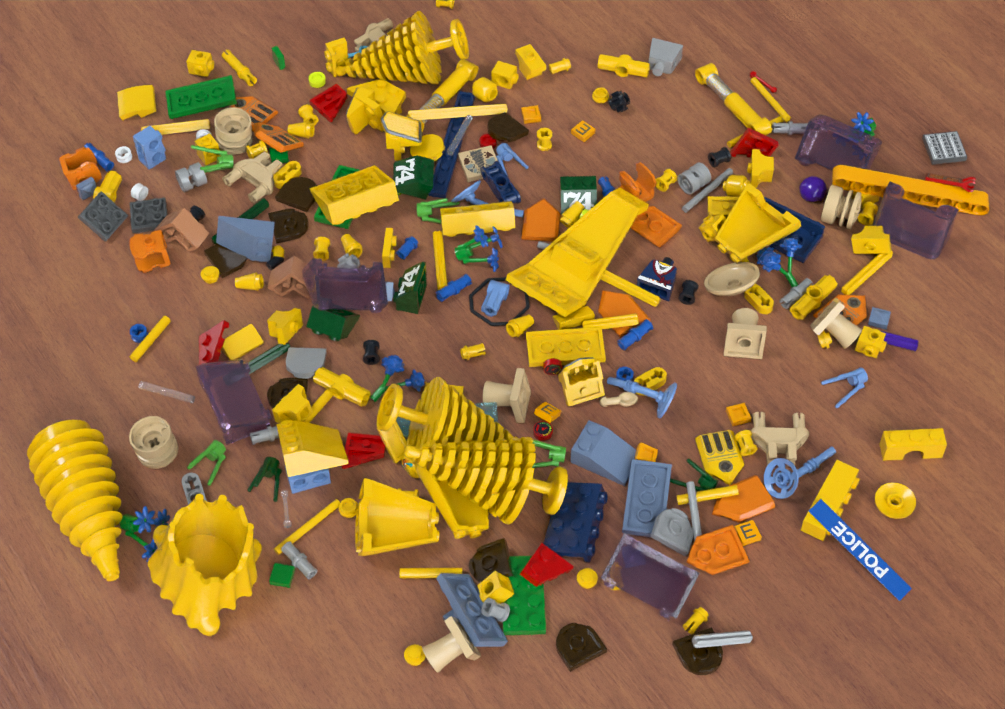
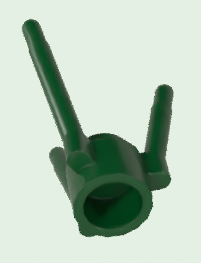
[247,457,282,502]
[670,458,719,491]

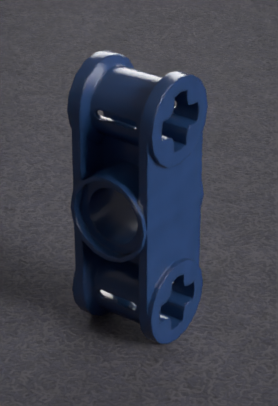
[480,161,521,204]

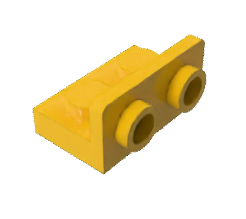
[324,38,348,77]

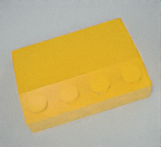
[310,165,399,225]
[276,420,349,477]

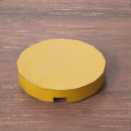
[410,134,445,161]

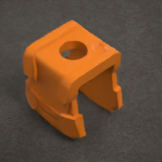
[59,147,102,190]
[618,162,657,202]
[130,230,171,273]

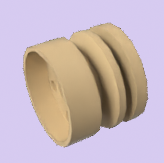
[214,107,253,155]
[821,185,862,229]
[129,416,179,469]

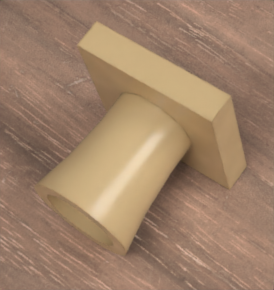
[810,298,862,349]
[724,308,767,359]
[483,368,531,423]
[422,616,481,673]

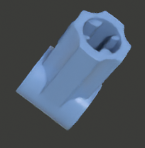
[481,280,510,317]

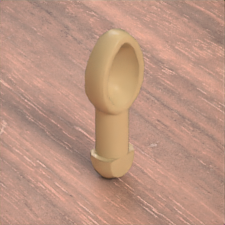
[600,392,638,407]

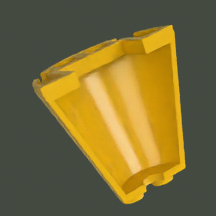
[715,183,801,263]
[416,462,489,539]
[355,478,440,556]

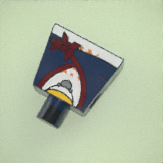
[637,257,677,302]

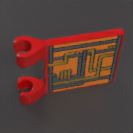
[925,173,976,192]

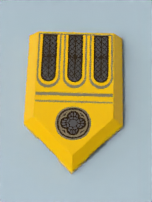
[695,430,744,486]

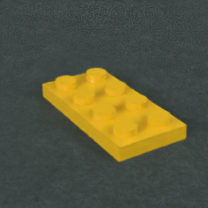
[526,327,606,367]

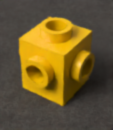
[186,50,215,77]
[698,214,726,242]
[855,326,887,359]

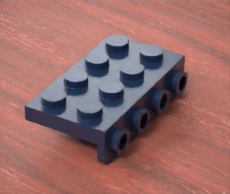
[763,196,825,263]
[544,482,608,563]

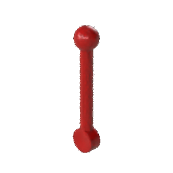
[750,71,777,93]

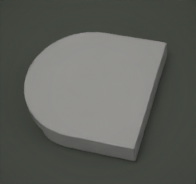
[286,347,327,379]
[650,508,694,556]

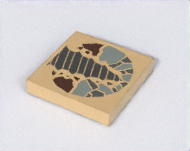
[458,146,498,182]

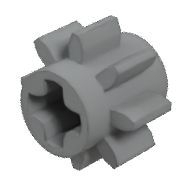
[337,253,360,277]

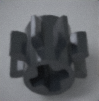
[609,91,630,112]

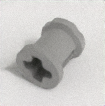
[481,598,510,622]

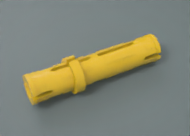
[221,50,257,86]

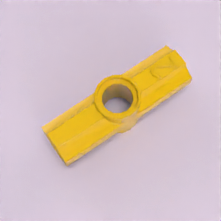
[597,54,650,78]
[93,171,122,203]
[790,275,838,320]
[313,367,371,407]

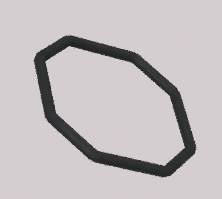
[469,277,530,326]

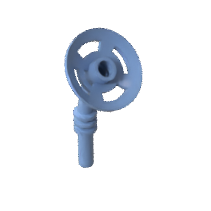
[451,180,524,218]
[607,377,677,419]
[764,446,836,499]

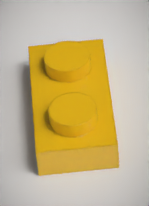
[382,228,397,268]

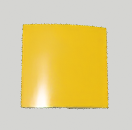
[117,85,156,120]

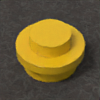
[592,87,609,103]
[201,266,220,284]
[817,330,832,349]
[339,498,359,518]
[577,568,598,589]
[404,644,426,666]

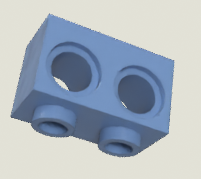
[133,126,166,170]
[285,466,331,494]

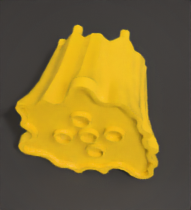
[148,494,262,636]

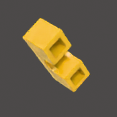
[879,428,947,461]

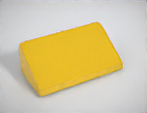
[553,306,595,330]
[221,324,264,362]

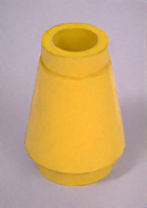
[287,121,315,139]
[560,201,585,228]
[341,234,363,258]
[235,272,264,291]
[506,314,534,337]

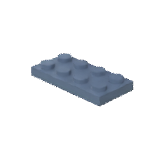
[622,459,672,537]
[436,573,508,647]

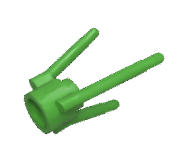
[191,145,234,173]
[417,198,460,224]
[187,440,226,486]
[532,440,566,468]

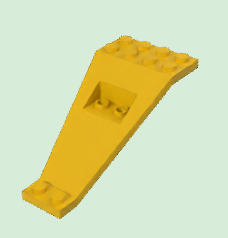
[506,188,649,317]

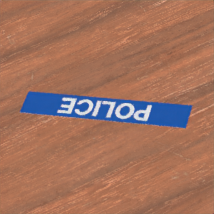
[809,499,912,601]

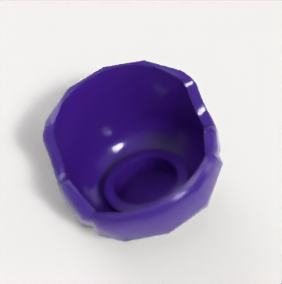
[799,176,827,202]

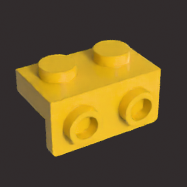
[707,196,739,219]

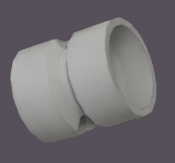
[175,162,207,192]
[677,162,711,195]

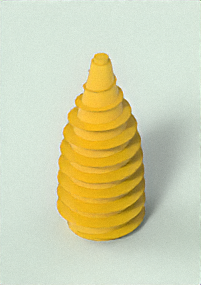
[27,420,123,582]

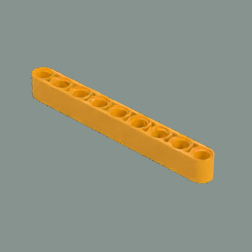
[832,165,989,215]

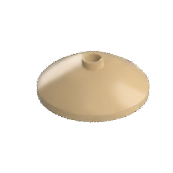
[704,262,760,296]

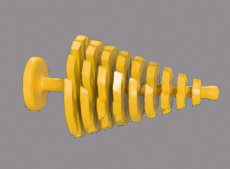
[336,11,469,84]
[377,377,519,462]
[404,437,568,525]

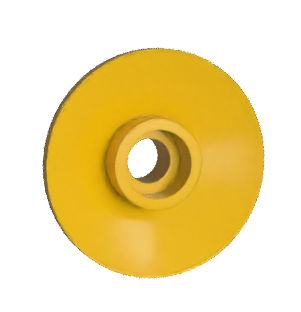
[875,483,916,519]

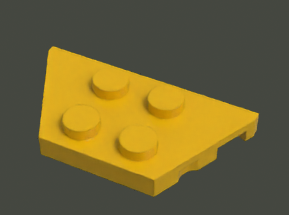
[347,79,406,115]

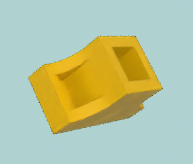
[515,44,546,80]
[747,149,774,188]
[851,226,891,254]
[267,308,303,345]
[272,384,312,424]

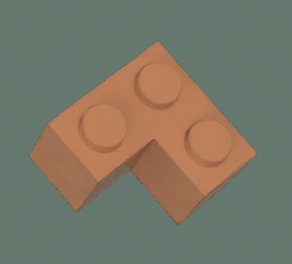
[155,208,210,252]
[267,256,323,299]

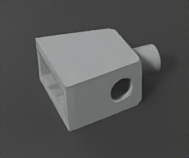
[649,38,683,76]

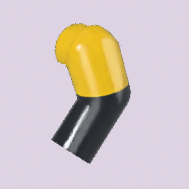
[266,245,284,270]

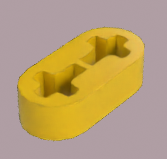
[273,161,302,189]
[744,284,774,314]
[634,367,667,396]

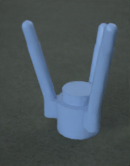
[496,143,529,175]
[821,368,868,408]

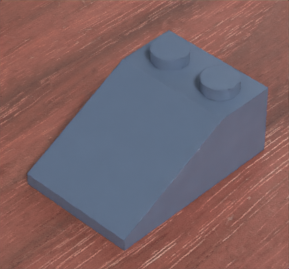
[216,216,274,262]
[571,420,636,486]

